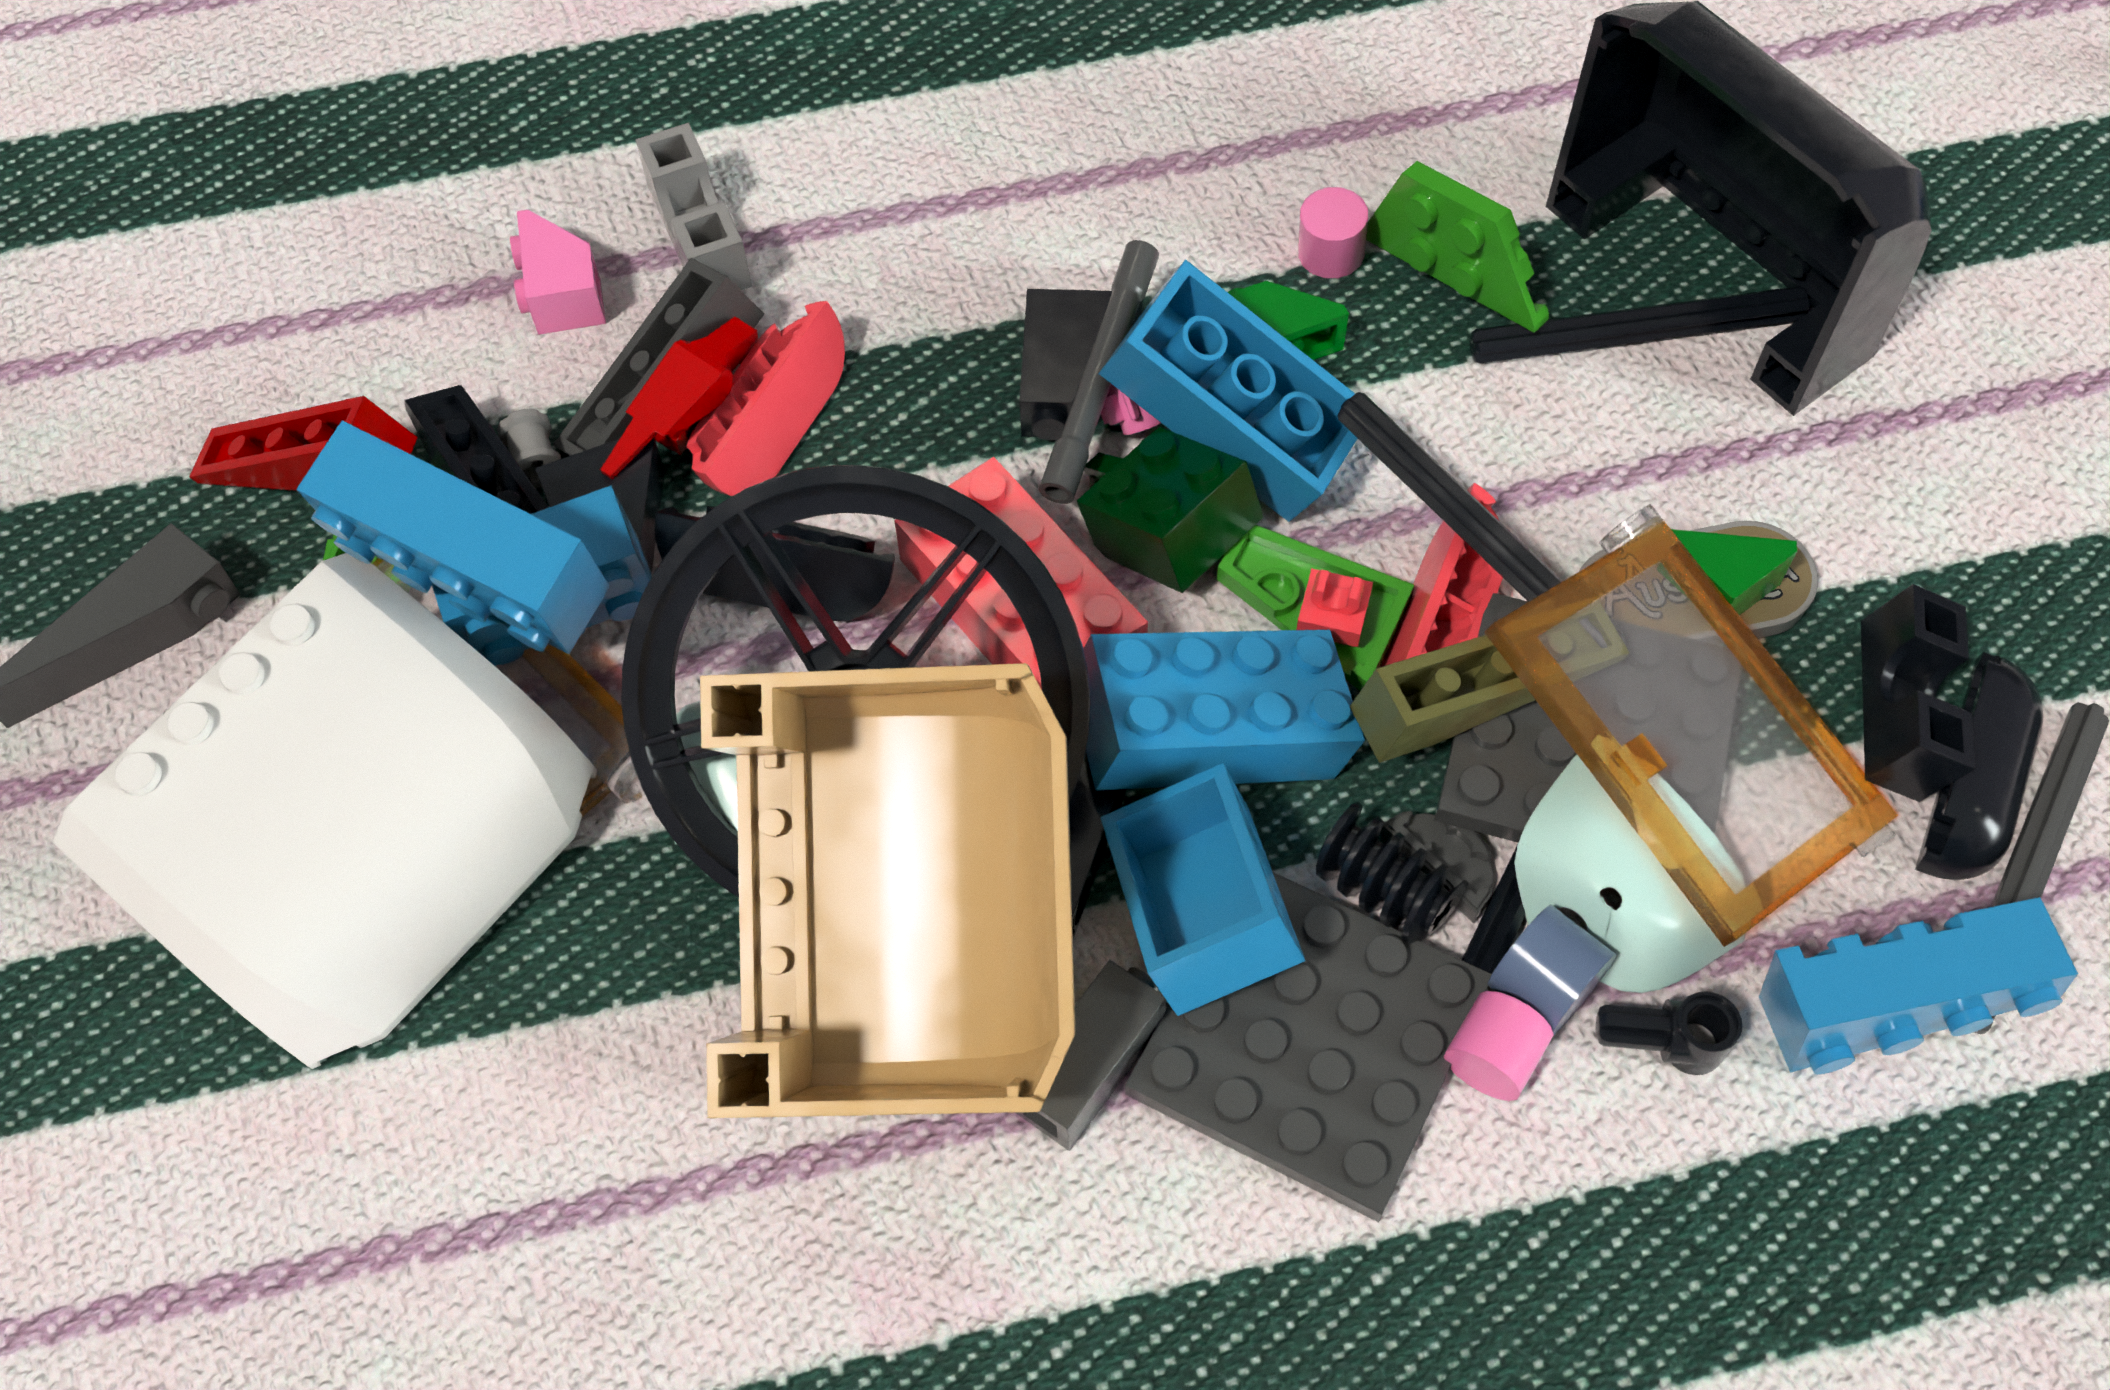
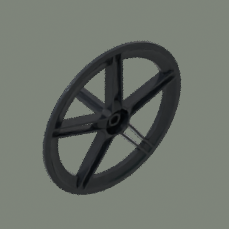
[621,465,1091,897]

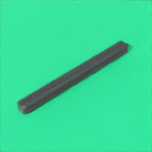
[1974,702,2109,1034]

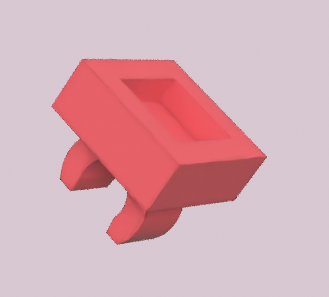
[1296,568,1373,647]

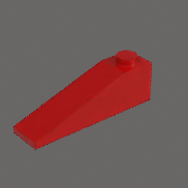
[189,396,418,491]

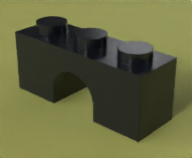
[1861,584,1976,802]

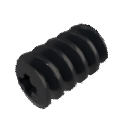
[1316,802,1468,944]

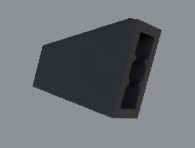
[1019,289,1143,440]
[535,437,665,574]

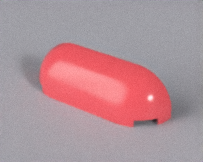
[687,301,845,496]
[1381,483,1503,667]

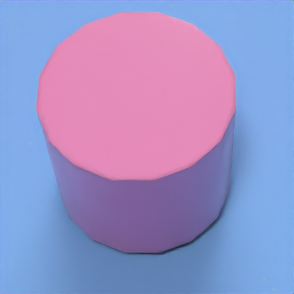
[1298,187,1368,278]
[1444,991,1554,1101]

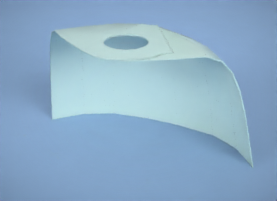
[1514,748,1747,993]

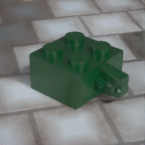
[1076,427,1264,593]

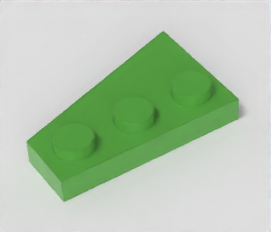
[1217,525,1415,691]

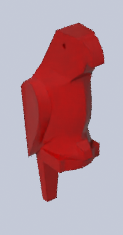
[600,316,758,480]

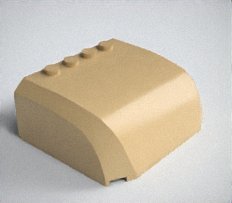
[700,663,1076,1118]

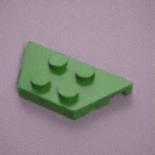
[1366,161,1549,333]

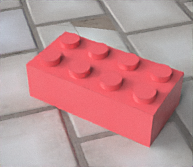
[894,457,1148,690]

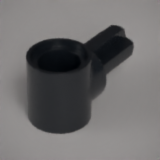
[1595,992,1742,1075]

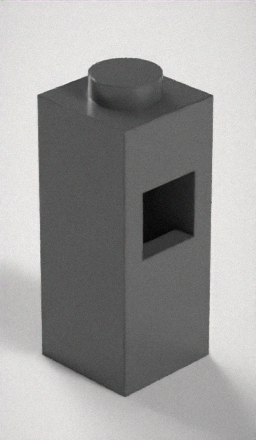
[1016,960,1166,1151]

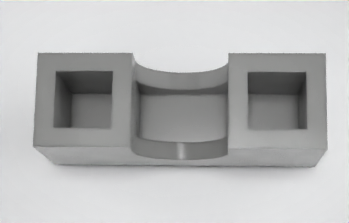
[635,123,752,290]

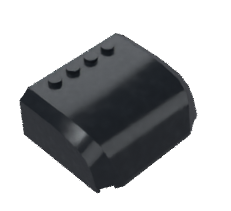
[1545,1,1932,416]

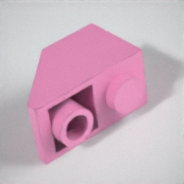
[510,210,606,335]

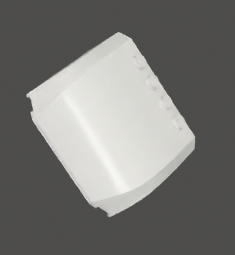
[52,553,597,1069]

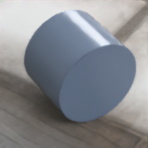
[1487,905,1617,1036]

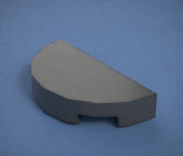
[1380,811,1494,924]

